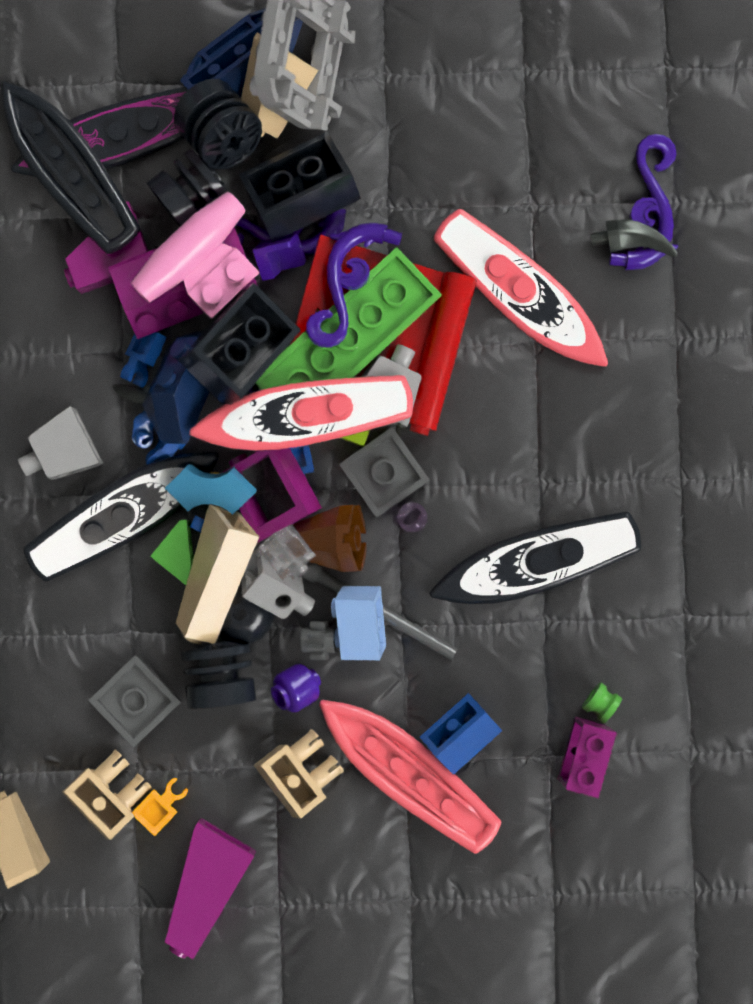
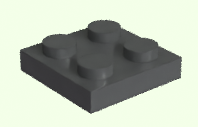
[339,427,430,518]
[88,654,182,748]

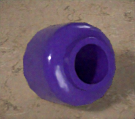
[271,664,321,713]

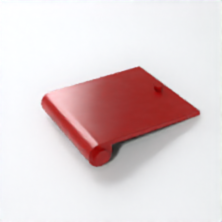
[289,235,477,436]

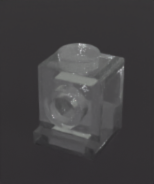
[254,524,316,581]

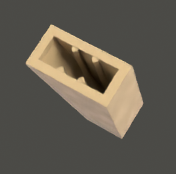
[241,32,318,139]
[0,790,50,888]

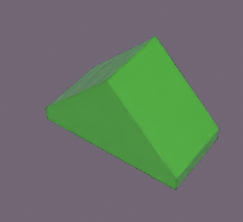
[150,519,194,585]

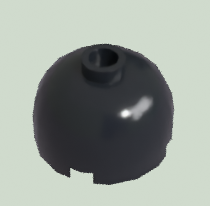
[219,582,275,644]

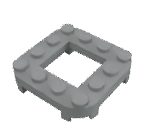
[250,0,355,130]

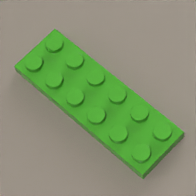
[254,247,442,390]

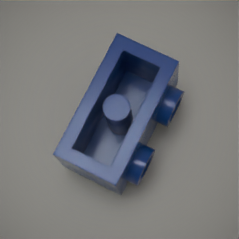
[420,693,502,775]

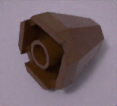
[285,505,367,572]

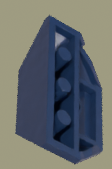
[180,8,303,98]
[142,329,210,444]

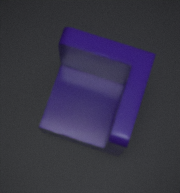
[253,232,306,281]

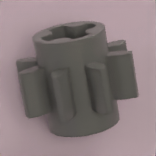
[301,621,337,660]

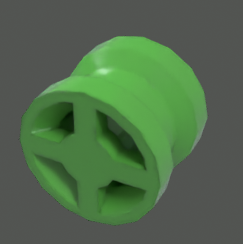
[582,682,622,724]

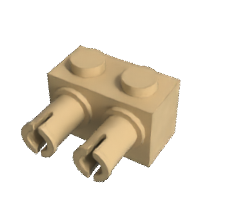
[254,729,344,819]
[62,750,152,840]

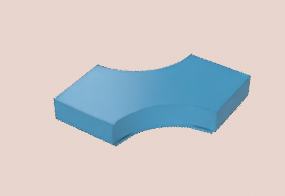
[165,464,257,515]

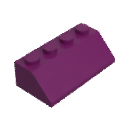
[108,227,258,339]

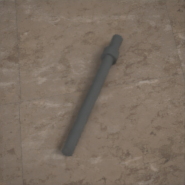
[282,551,457,660]

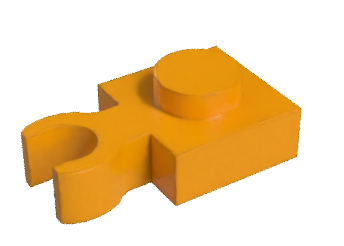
[131,778,188,836]

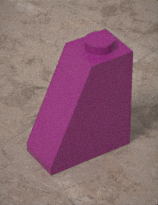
[64,201,148,294]

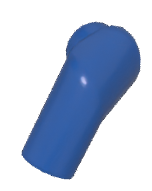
[132,410,154,449]

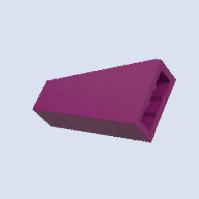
[165,818,256,959]

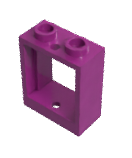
[222,448,322,543]
[557,716,617,798]

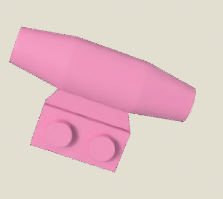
[131,192,260,319]

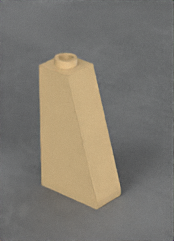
[176,504,259,644]

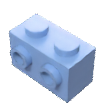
[331,586,386,661]

